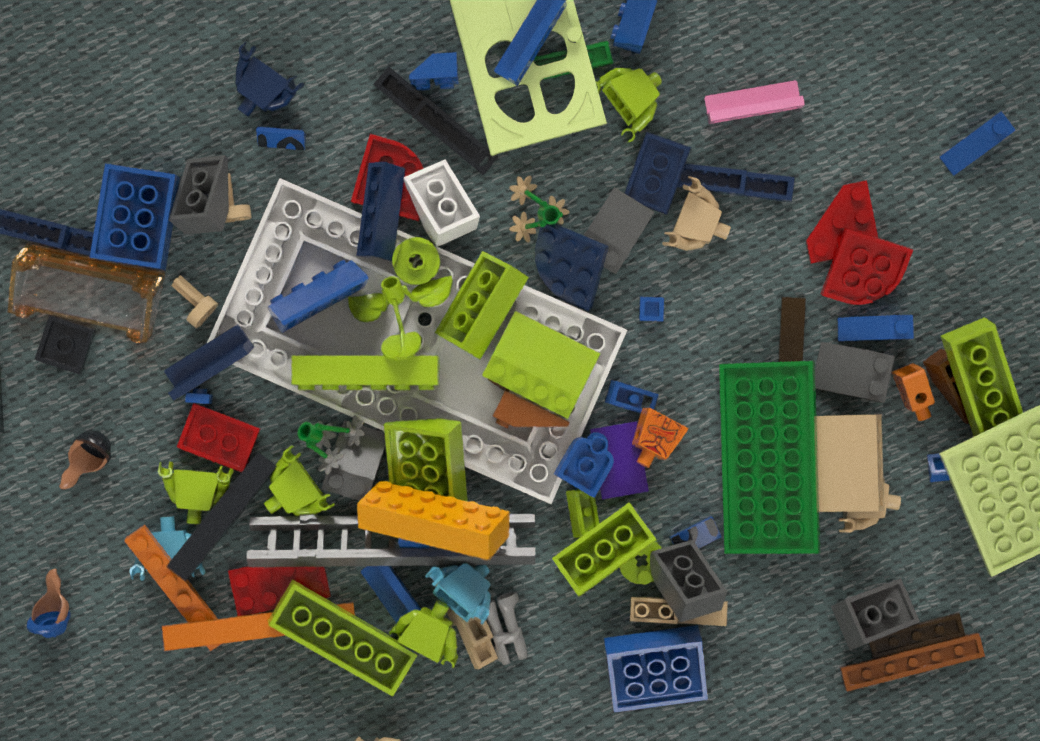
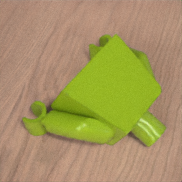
[595,68,662,142]
[264,445,335,516]
[158,461,233,524]
[389,600,458,668]

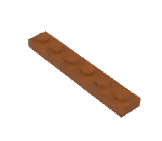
[840,633,985,691]

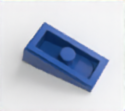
[605,380,659,414]

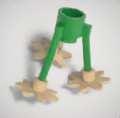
[509,176,569,242]

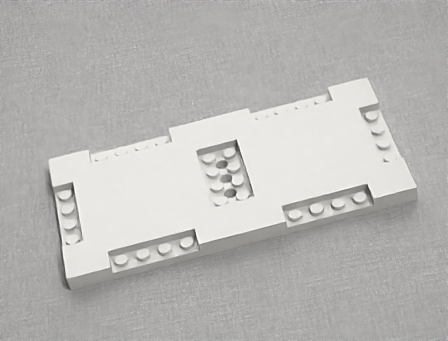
[207,178,627,504]

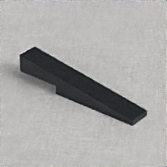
[373,66,498,175]
[166,452,277,582]

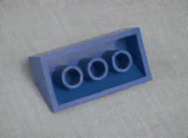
[611,0,657,54]

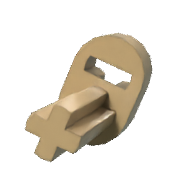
[225,173,252,223]
[171,275,218,328]

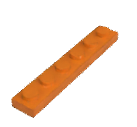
[124,525,221,651]

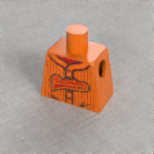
[892,363,935,421]
[632,407,688,468]

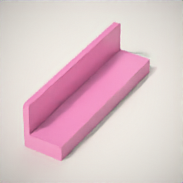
[705,81,805,124]

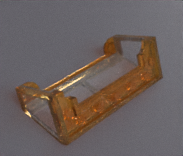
[7,244,165,343]

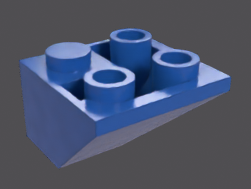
[409,52,459,90]

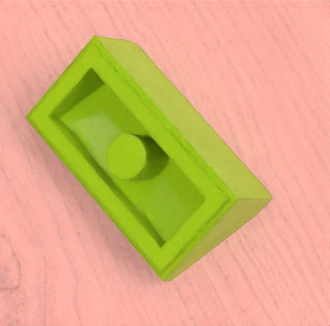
[566,489,599,538]

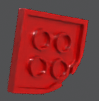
[351,134,424,222]
[821,227,913,305]

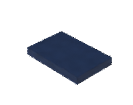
[625,132,691,215]

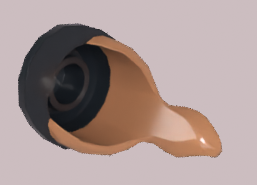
[59,431,112,489]

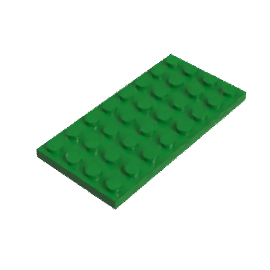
[719,361,820,554]

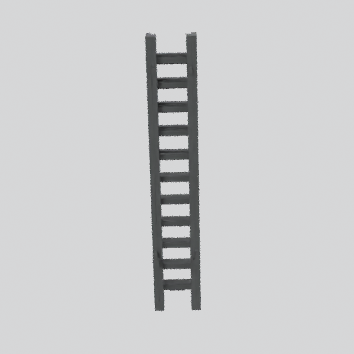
[247,514,535,567]

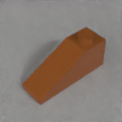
[493,390,570,429]

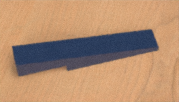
[678,164,795,203]
[0,209,111,262]

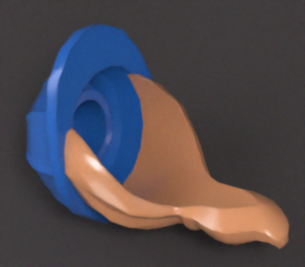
[27,568,71,638]

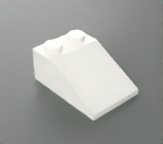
[403,160,480,248]

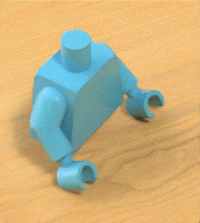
[130,516,205,581]
[425,563,491,625]

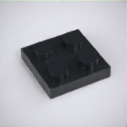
[34,315,96,375]

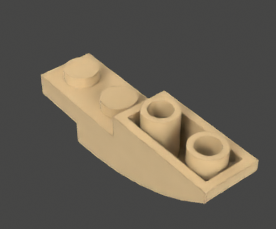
[436,582,498,669]
[630,597,728,626]

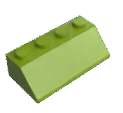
[434,251,529,359]
[552,503,657,597]

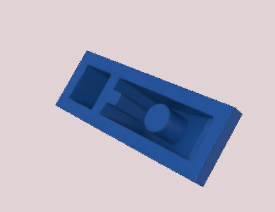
[939,111,1015,176]
[837,315,914,341]

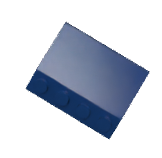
[90,164,181,271]
[268,260,369,333]
[604,625,708,713]

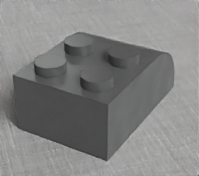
[650,540,727,623]

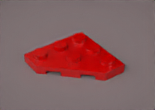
[806,180,878,264]

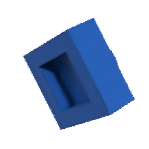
[639,297,664,322]
[185,389,213,404]

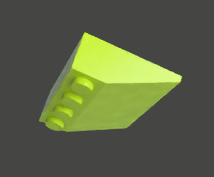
[482,311,600,419]
[384,418,468,502]

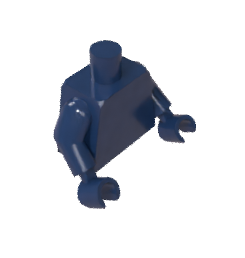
[235,42,304,117]

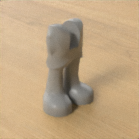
[486,592,527,665]

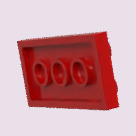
[228,566,331,616]

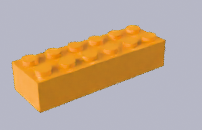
[357,481,509,560]

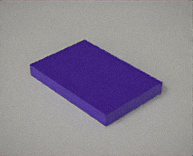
[590,421,649,499]

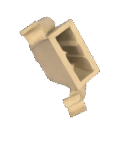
[662,176,731,251]
[839,477,901,533]

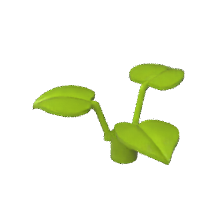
[348,276,453,360]

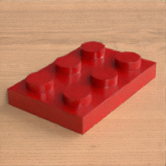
[177,403,261,472]

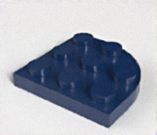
[535,224,609,311]

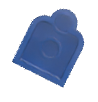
[553,432,614,498]

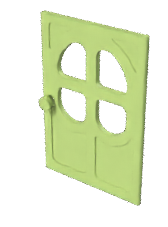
[450,0,607,156]

